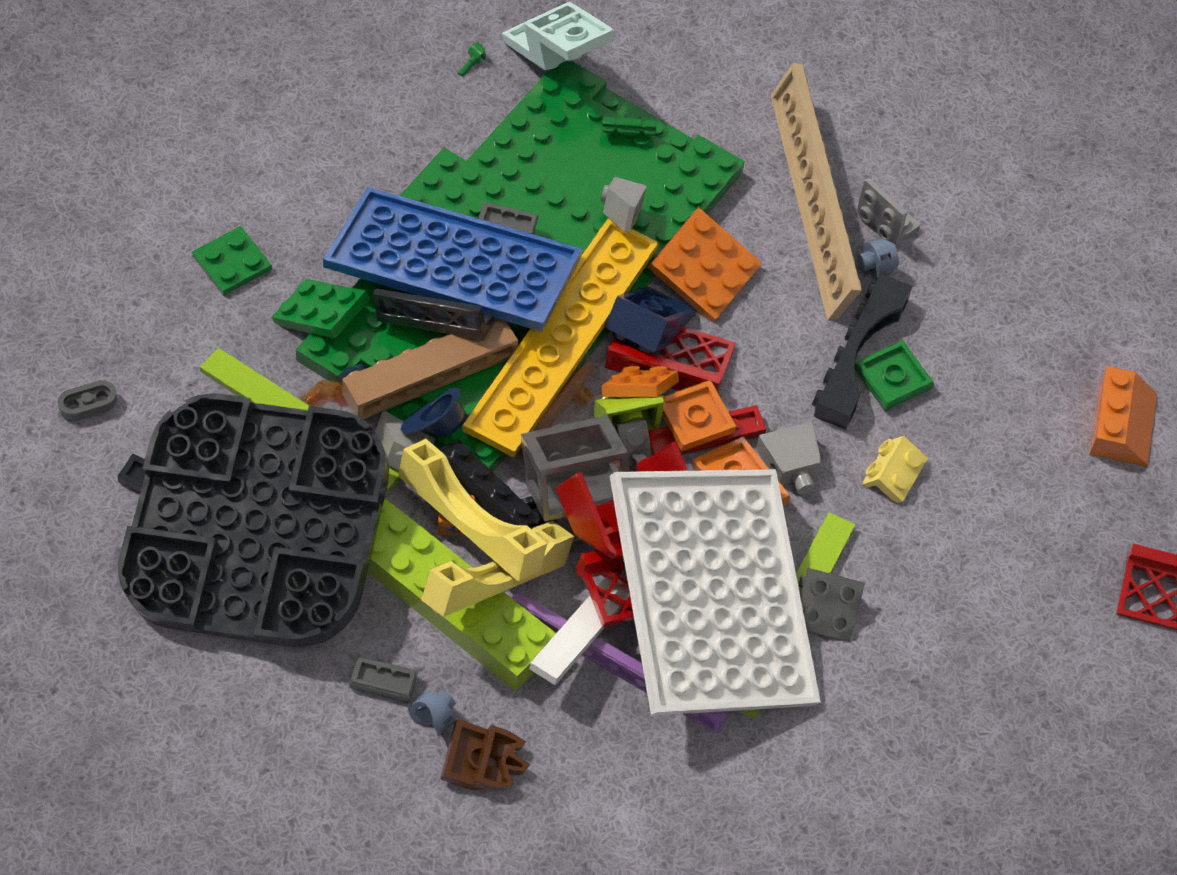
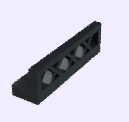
[372,289,495,340]

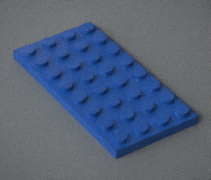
[323,187,582,332]

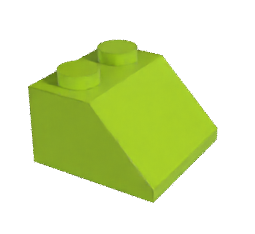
[594,396,664,430]

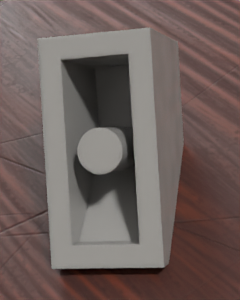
[601,177,647,233]
[375,411,435,471]

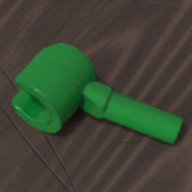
[457,42,486,77]

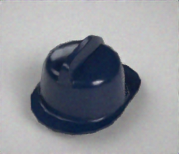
[400,388,468,437]

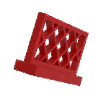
[605,327,736,393]
[1116,543,1177,630]
[575,550,634,627]

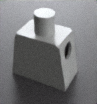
[756,422,821,494]

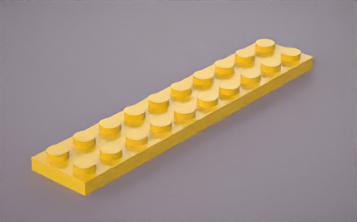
[463,218,659,458]

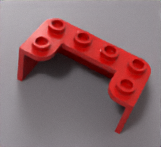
[555,442,688,559]

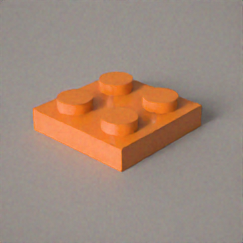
[602,366,679,397]
[662,380,736,451]

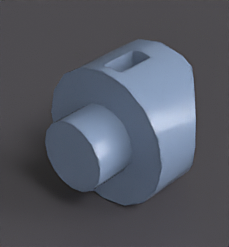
[857,238,899,279]
[408,690,456,737]

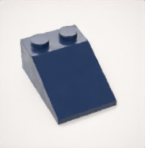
[605,286,697,353]

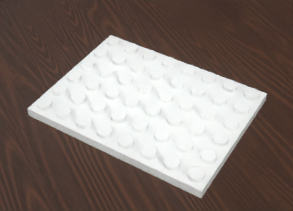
[609,469,821,716]

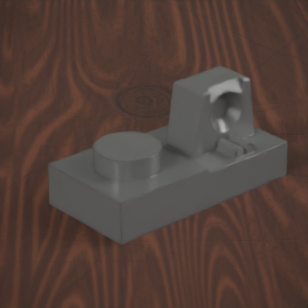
[615,418,652,472]

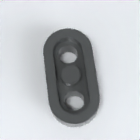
[58,380,117,420]

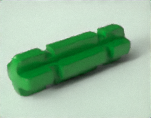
[602,116,656,136]

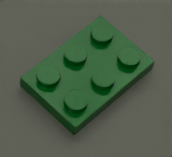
[271,279,370,338]

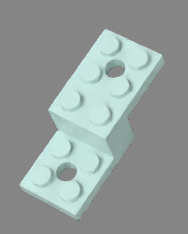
[502,1,615,70]

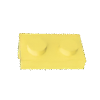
[862,435,928,503]

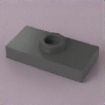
[478,202,539,235]
[349,656,418,703]

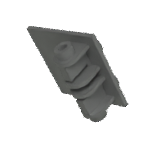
[798,568,865,641]

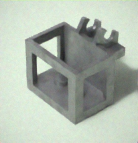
[521,416,629,542]

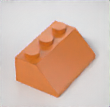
[1089,366,1157,467]

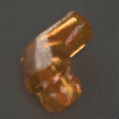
[300,380,343,406]

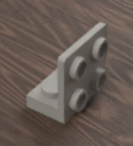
[857,178,920,246]

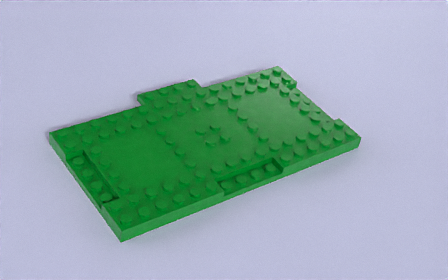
[296,60,745,472]

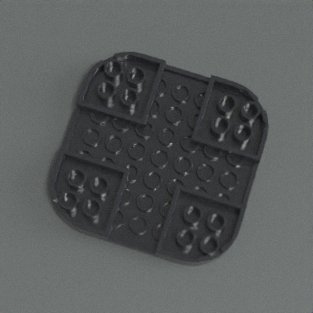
[118,393,389,647]

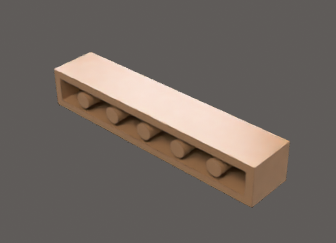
[342,318,518,419]

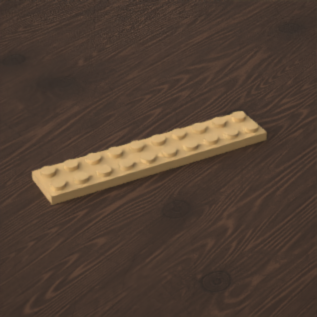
[771,63,862,320]

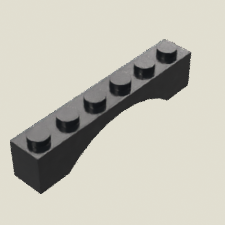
[812,273,913,430]

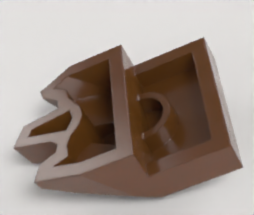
[440,719,531,790]

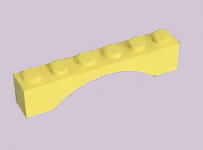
[398,439,547,582]
[421,520,574,617]

